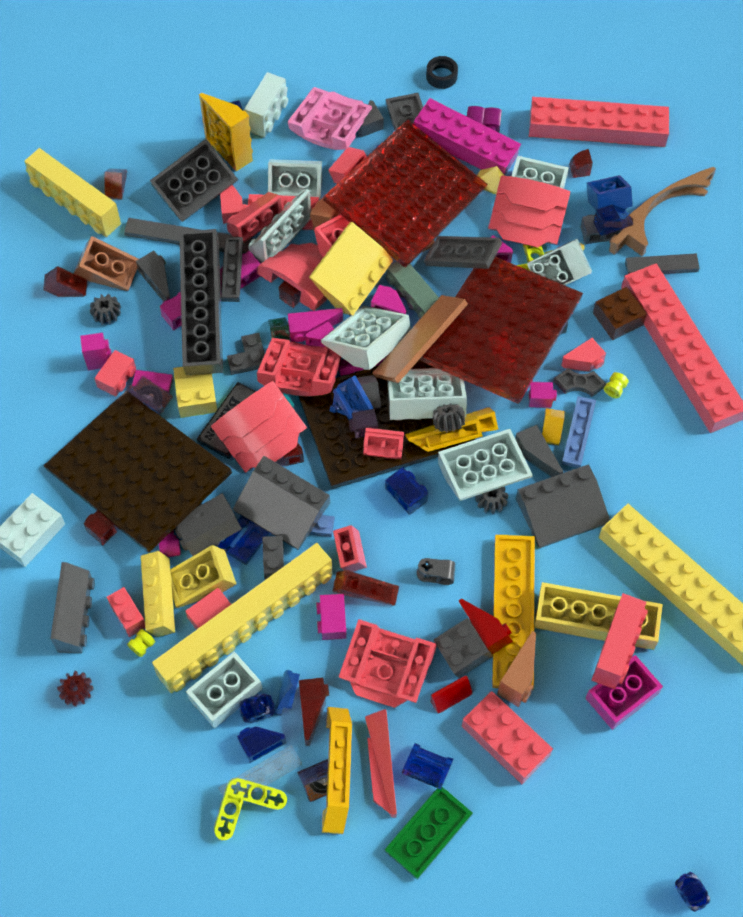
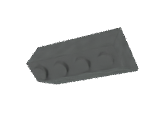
[50,562,95,653]

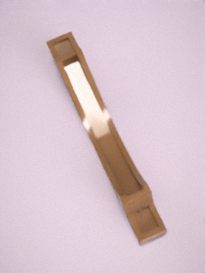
[609,167,716,256]

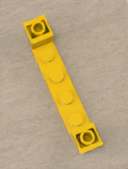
[322,707,352,834]

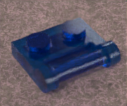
[217,516,269,565]
[402,743,454,790]

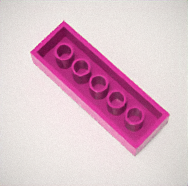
[411,98,521,175]

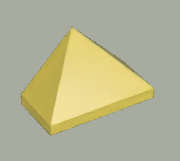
[472,166,505,195]

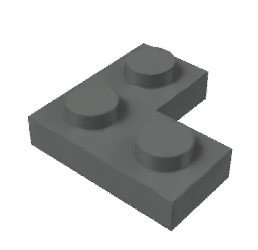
[227,333,265,375]

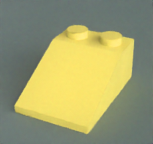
[173,367,217,418]
[170,545,236,608]

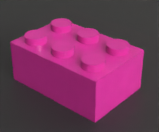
[585,655,663,730]

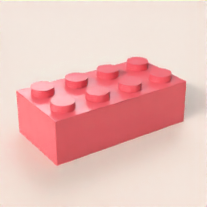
[591,593,648,689]
[462,691,553,784]

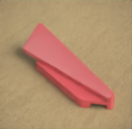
[365,709,397,818]

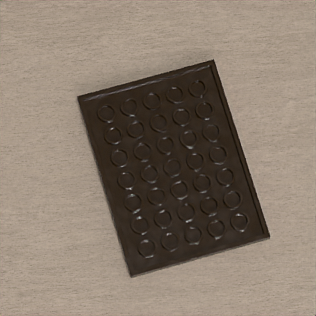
[298,348,476,489]
[44,390,232,553]

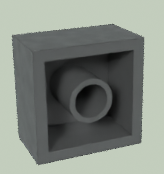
[434,618,493,678]

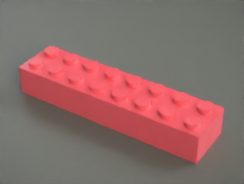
[529,97,669,147]

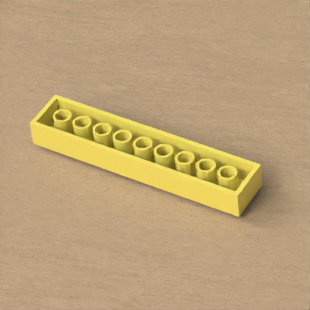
[598,504,743,666]
[152,543,333,694]

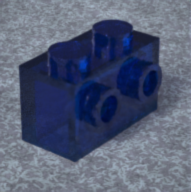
[385,467,428,515]

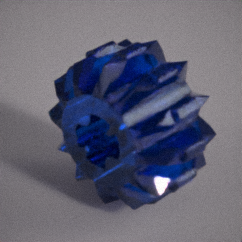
[239,693,275,723]
[675,872,710,912]

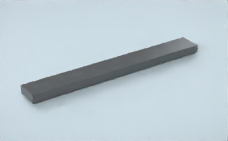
[124,218,255,254]

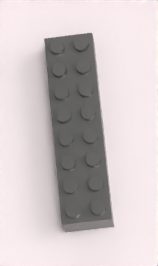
[179,229,223,375]

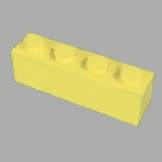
[141,551,175,637]

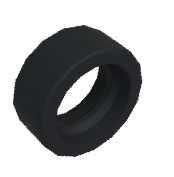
[426,56,458,89]

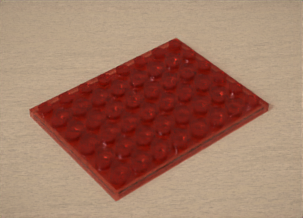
[323,120,488,268]
[419,257,583,404]

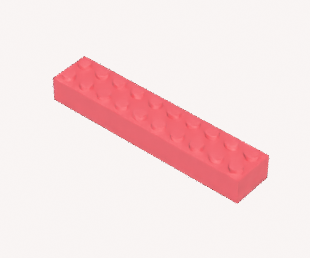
[621,263,743,433]

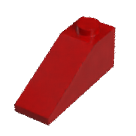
[458,598,513,655]

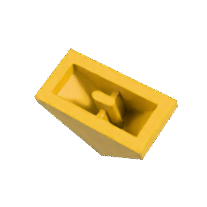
[542,408,564,446]

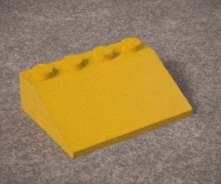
[199,93,253,171]

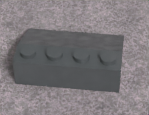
[150,139,238,222]
[233,456,330,550]
[516,464,610,549]

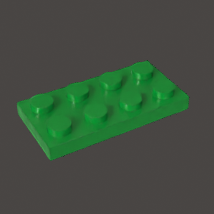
[385,785,473,880]

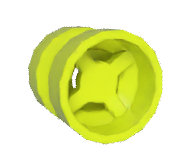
[604,372,629,398]
[127,629,156,658]

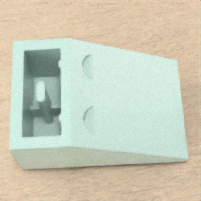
[527,239,592,296]

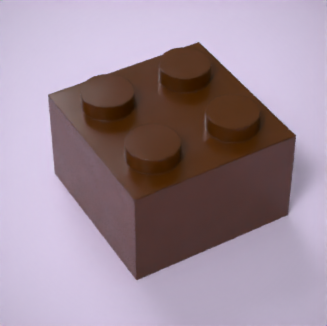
[593,287,647,341]

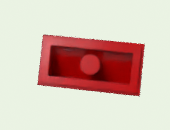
[430,675,472,713]

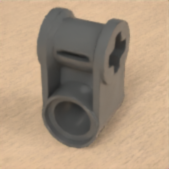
[417,558,455,585]

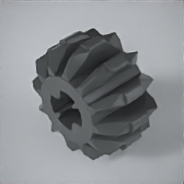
[90,293,121,325]
[433,403,465,433]
[475,486,508,514]

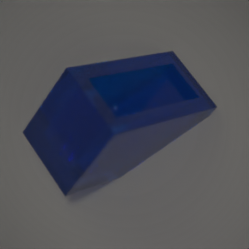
[593,204,633,236]
[237,726,286,763]

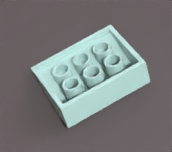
[249,189,311,263]
[321,306,411,370]
[387,367,467,420]
[438,429,533,501]

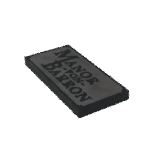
[197,382,256,459]

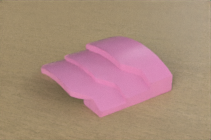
[287,87,372,150]

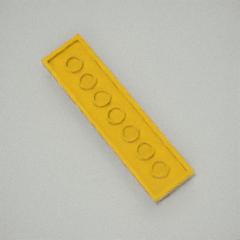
[492,534,535,690]

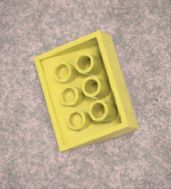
[309,222,393,315]

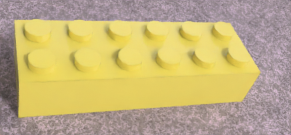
[24,148,121,238]
[534,582,663,650]

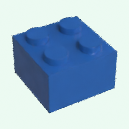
[586,175,633,214]

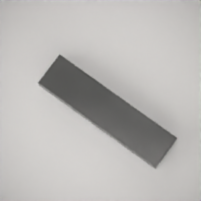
[221,237,243,302]
[625,253,700,274]

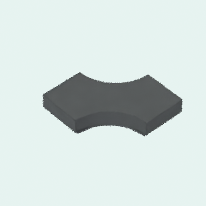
[553,369,606,397]

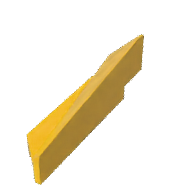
[405,407,499,452]

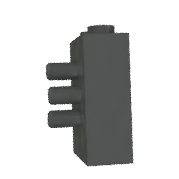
[174,493,241,556]

